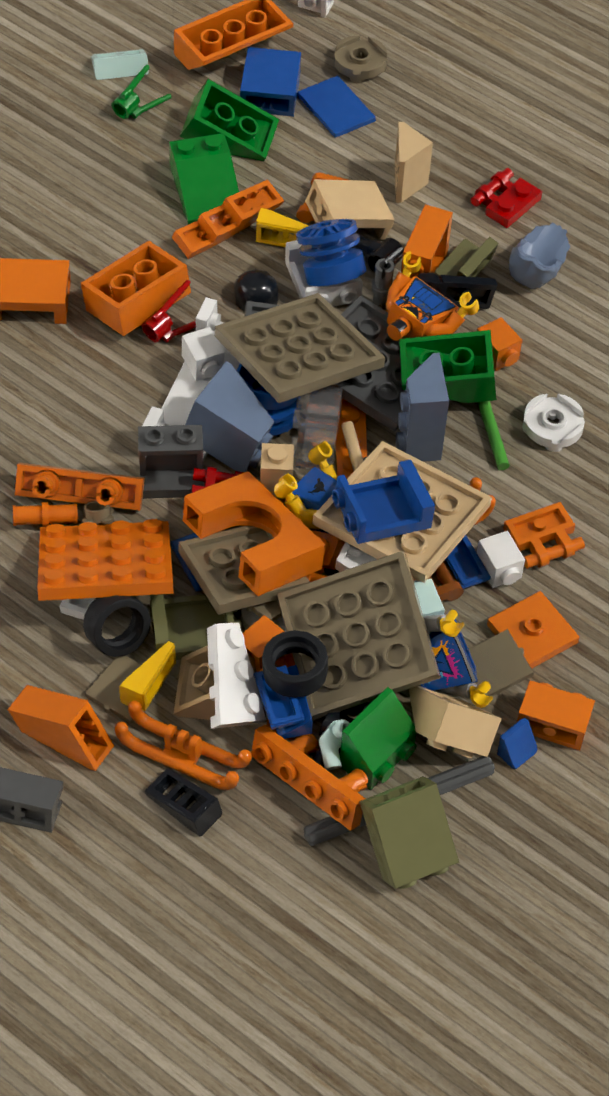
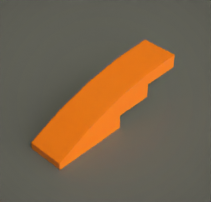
[172,179,284,259]

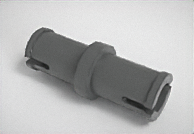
[371,258,395,311]

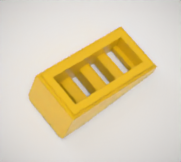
[256,208,308,247]
[119,641,176,711]

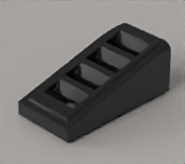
[145,768,222,836]

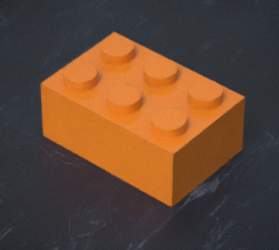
[81,241,191,336]

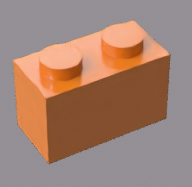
[517,680,595,751]

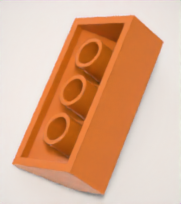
[174,0,294,70]

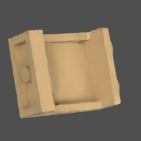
[305,179,394,240]

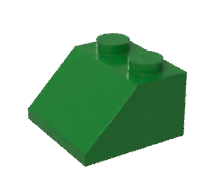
[340,687,417,791]

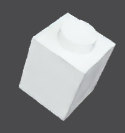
[182,327,224,381]
[477,530,525,588]

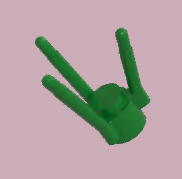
[111,65,172,119]

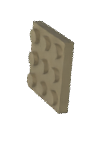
[178,526,310,615]

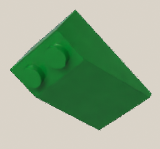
[180,79,279,161]
[169,133,239,225]
[400,330,497,403]

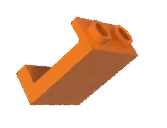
[0,258,71,324]

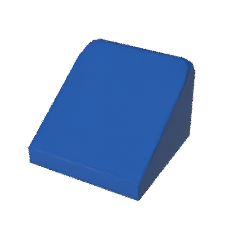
[497,718,537,769]

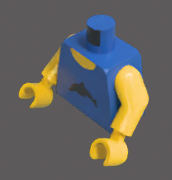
[274,441,337,533]

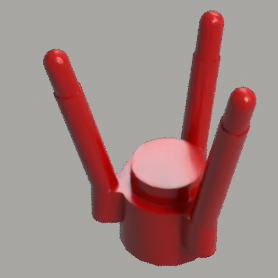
[142,280,196,343]

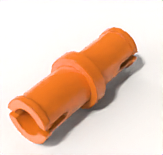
[12,502,78,527]

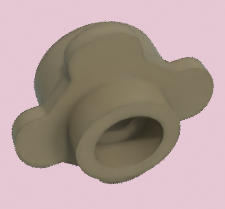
[82,500,114,524]

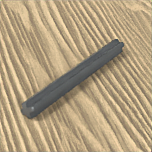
[303,756,495,846]

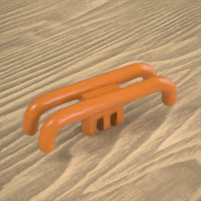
[115,700,252,790]

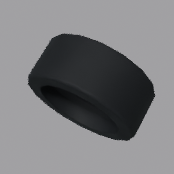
[83,595,151,657]
[262,630,328,698]

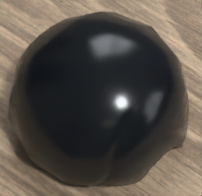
[234,269,278,311]

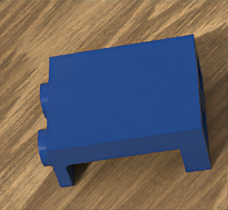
[332,460,435,544]

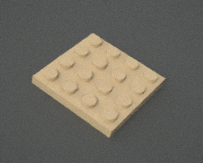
[312,441,492,583]

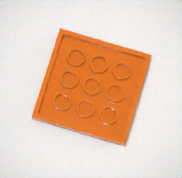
[37,519,174,601]

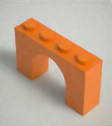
[183,471,325,596]

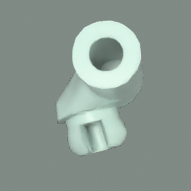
[319,719,350,771]

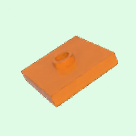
[487,591,580,669]

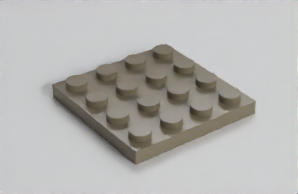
[214,293,385,403]
[277,551,441,721]

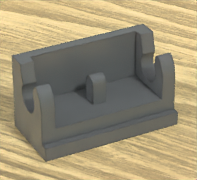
[0,767,63,833]

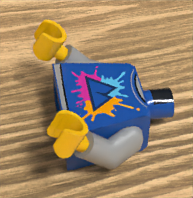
[421,610,493,708]

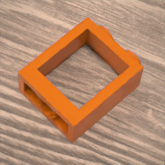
[401,204,453,279]

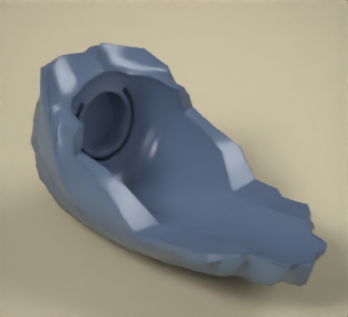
[509,222,570,289]

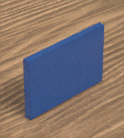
[297,76,376,138]

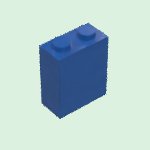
[240,47,301,117]

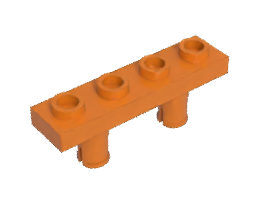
[15,463,145,511]
[251,724,368,831]

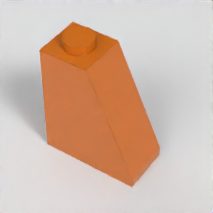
[7,685,115,771]

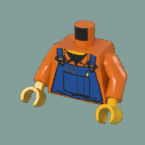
[386,251,479,341]

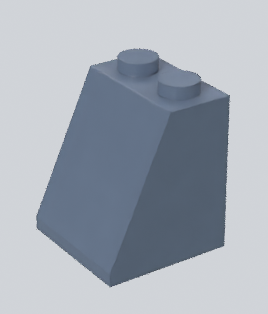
[185,361,274,472]

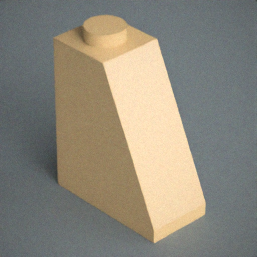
[260,443,294,504]

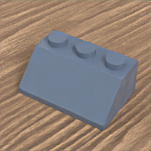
[396,353,449,461]

